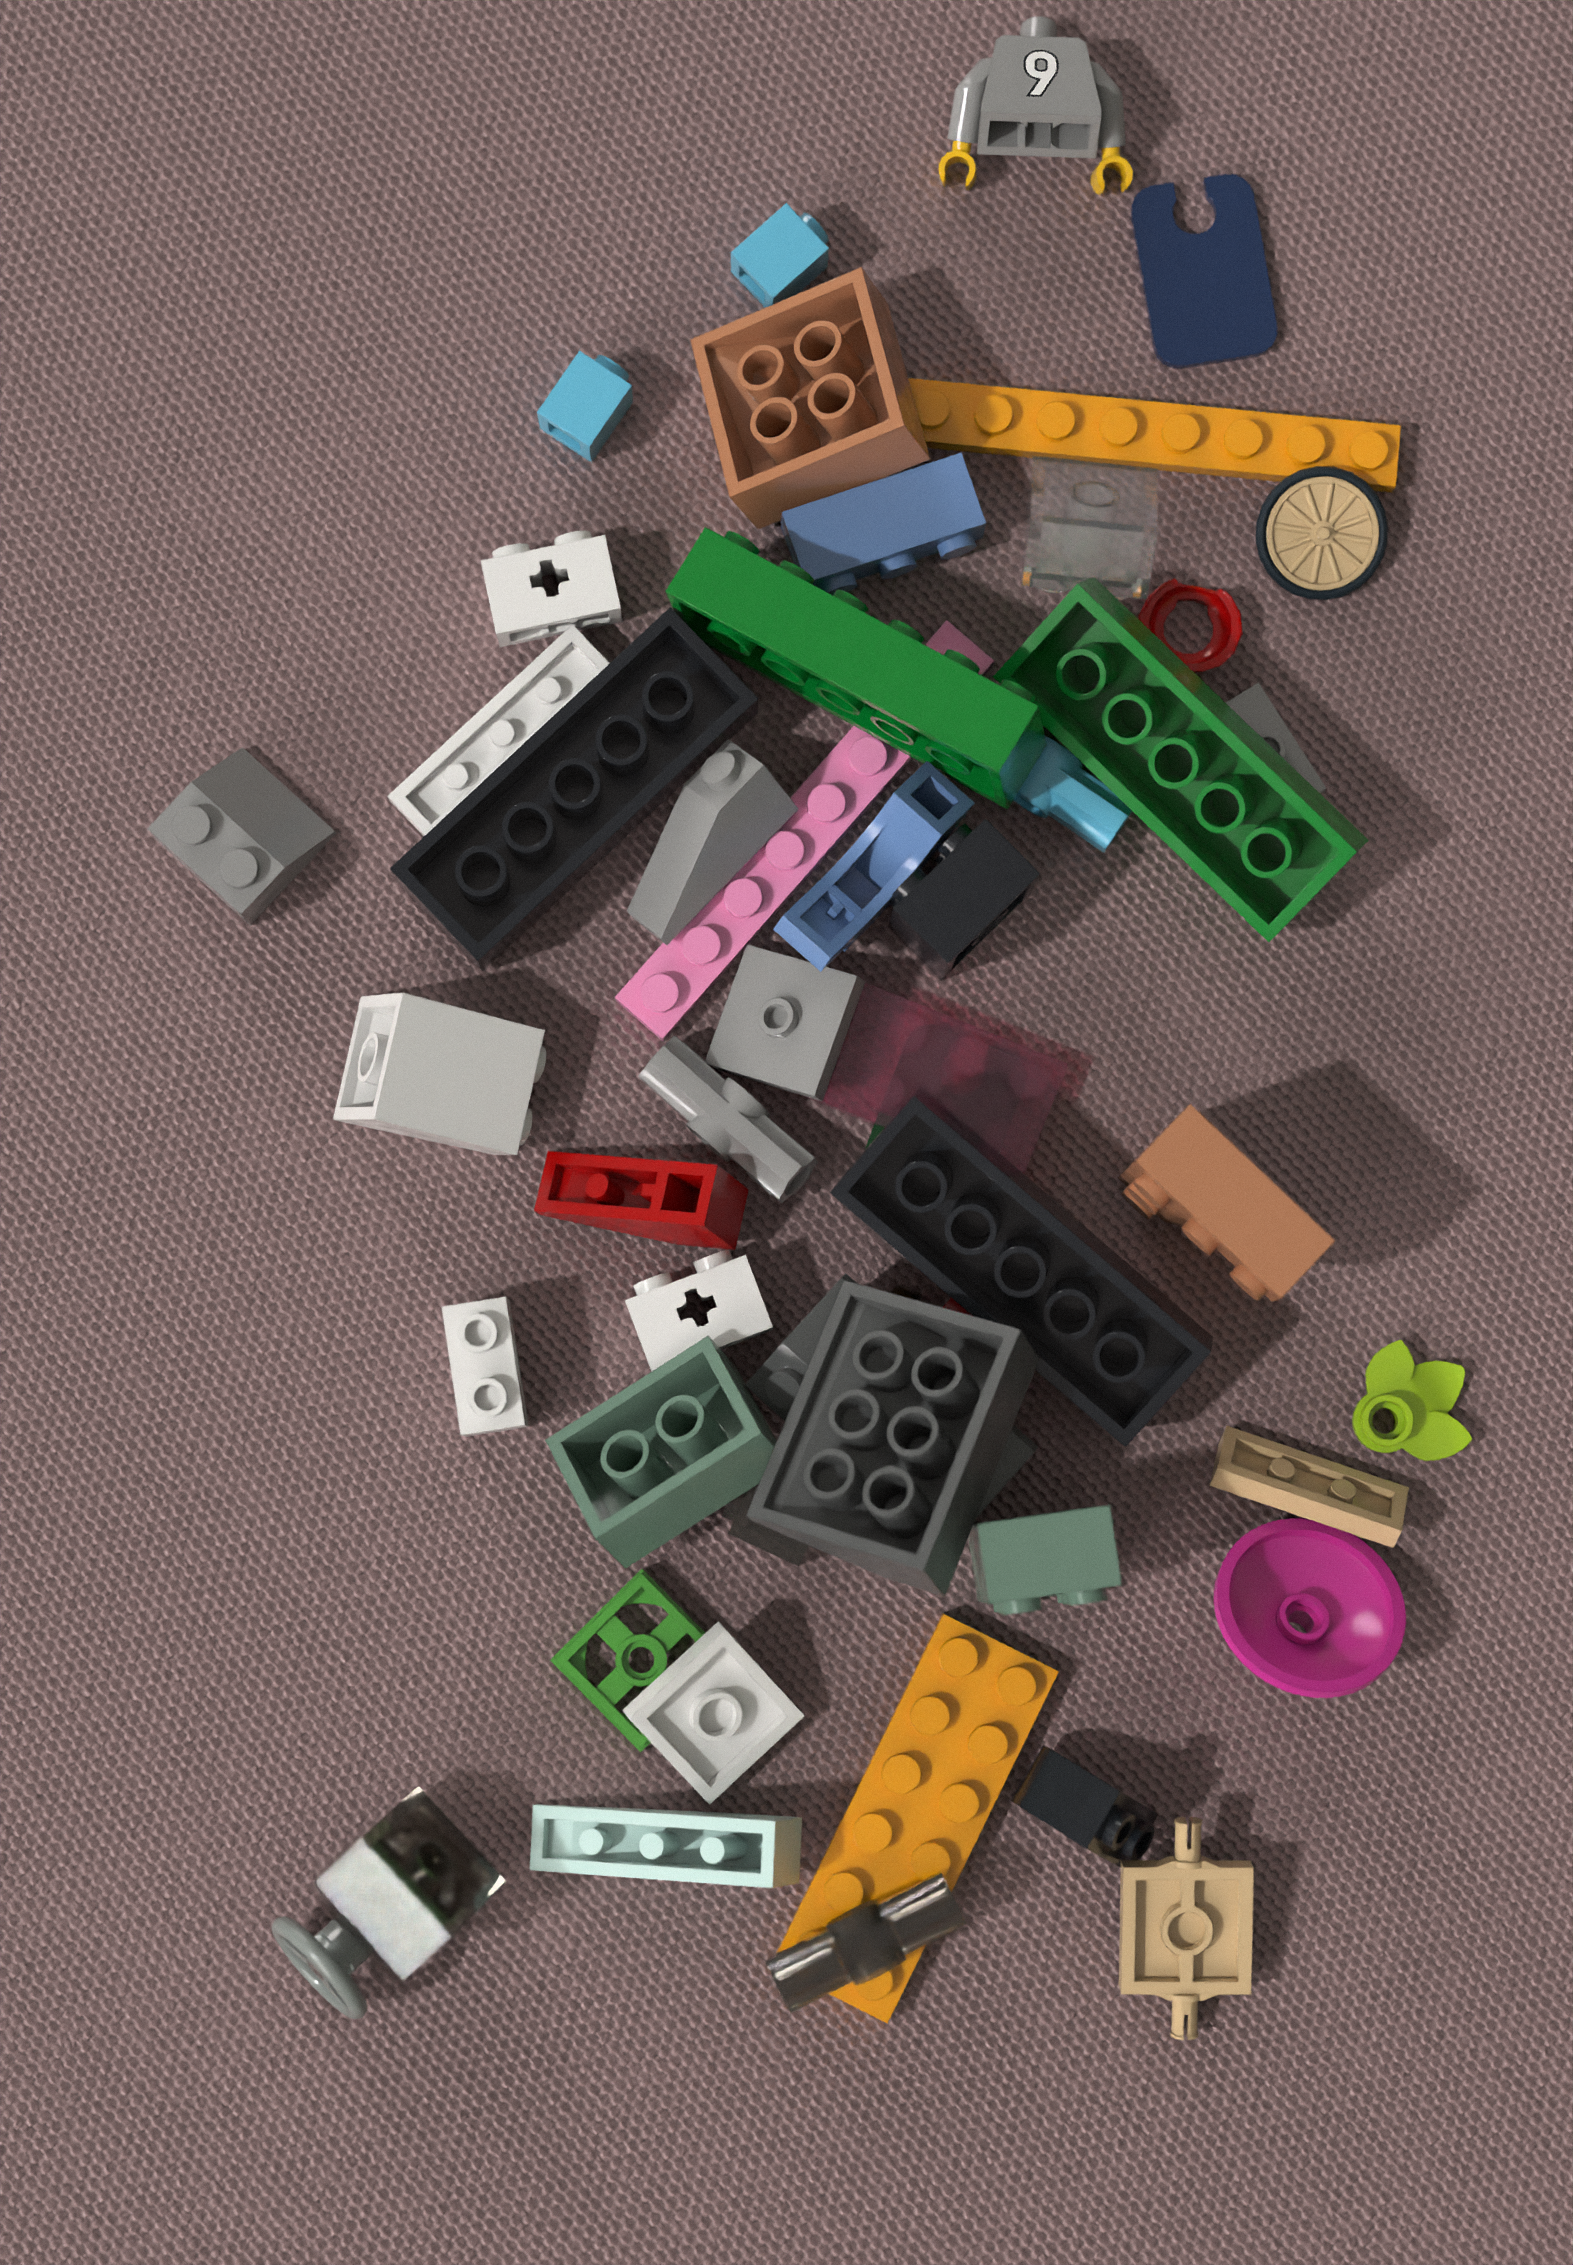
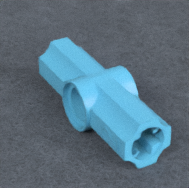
[1013,736,1132,853]

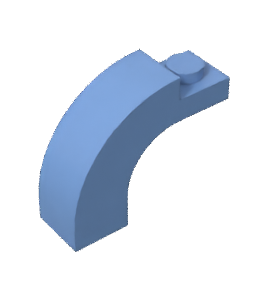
[773,761,975,972]

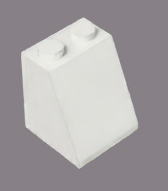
[333,993,546,1155]

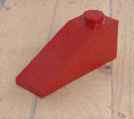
[534,1151,749,1250]

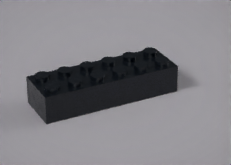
[390,607,759,972]
[830,1086,1213,1447]

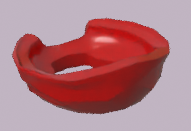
[1138,578,1243,674]

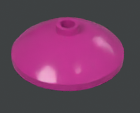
[1214,1518,1406,1698]

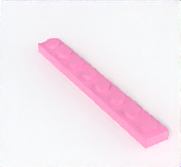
[615,620,994,1041]

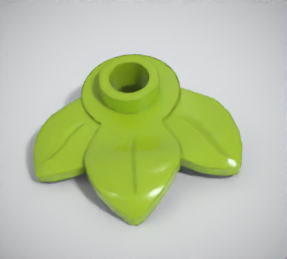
[1352,1340,1472,1461]

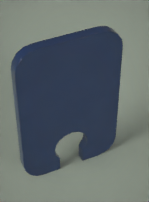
[1131,174,1277,369]

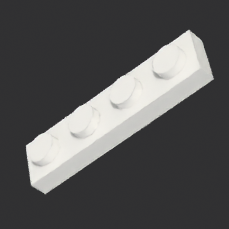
[388,624,610,836]

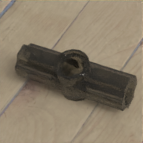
[765,1871,967,2013]

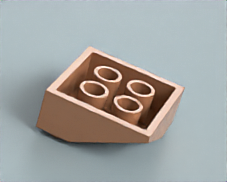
[690,267,930,529]
[1118,1104,1335,1302]

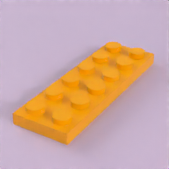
[771,1613,1059,2024]

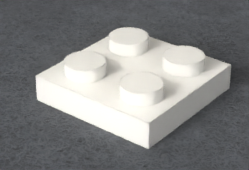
[622,1622,804,1805]

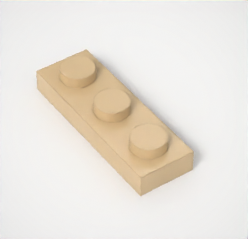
[1210,1425,1409,1548]

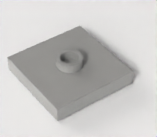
[705,944,865,1101]

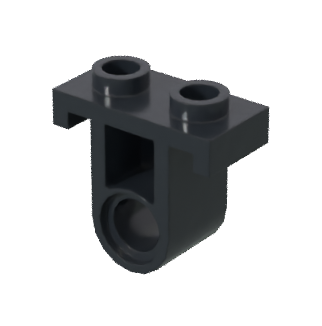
[1010,1745,1159,1868]

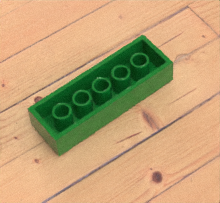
[665,527,1046,809]
[993,577,1369,942]

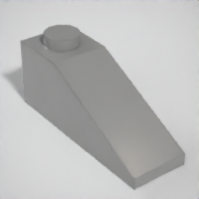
[627,739,798,945]

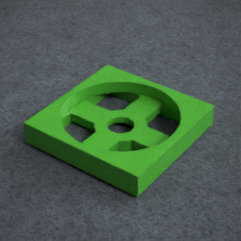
[550,1569,706,1752]

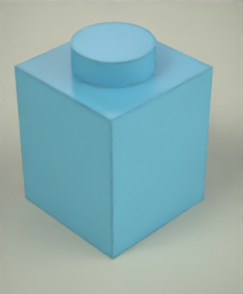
[731,203,829,308]
[537,350,633,463]

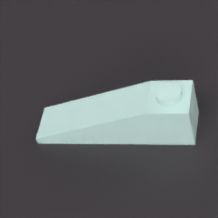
[530,1804,802,1888]

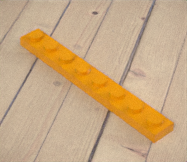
[908,378,1401,493]

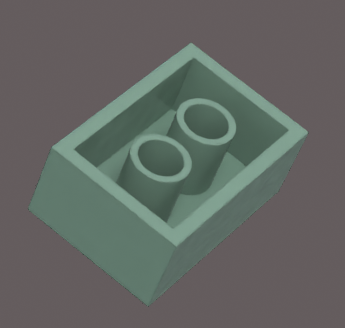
[545,1336,777,1568]
[968,1505,1122,1615]

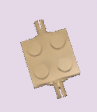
[1119,1817,1254,2040]

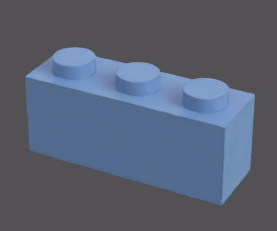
[781,452,986,595]

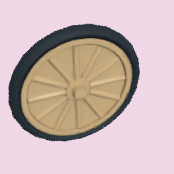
[1255,466,1388,600]

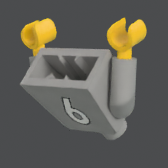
[939,16,1133,195]

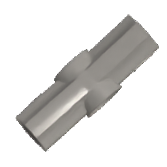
[638,1035,818,1203]

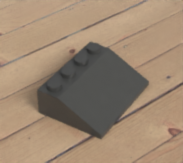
[746,1280,1039,1597]

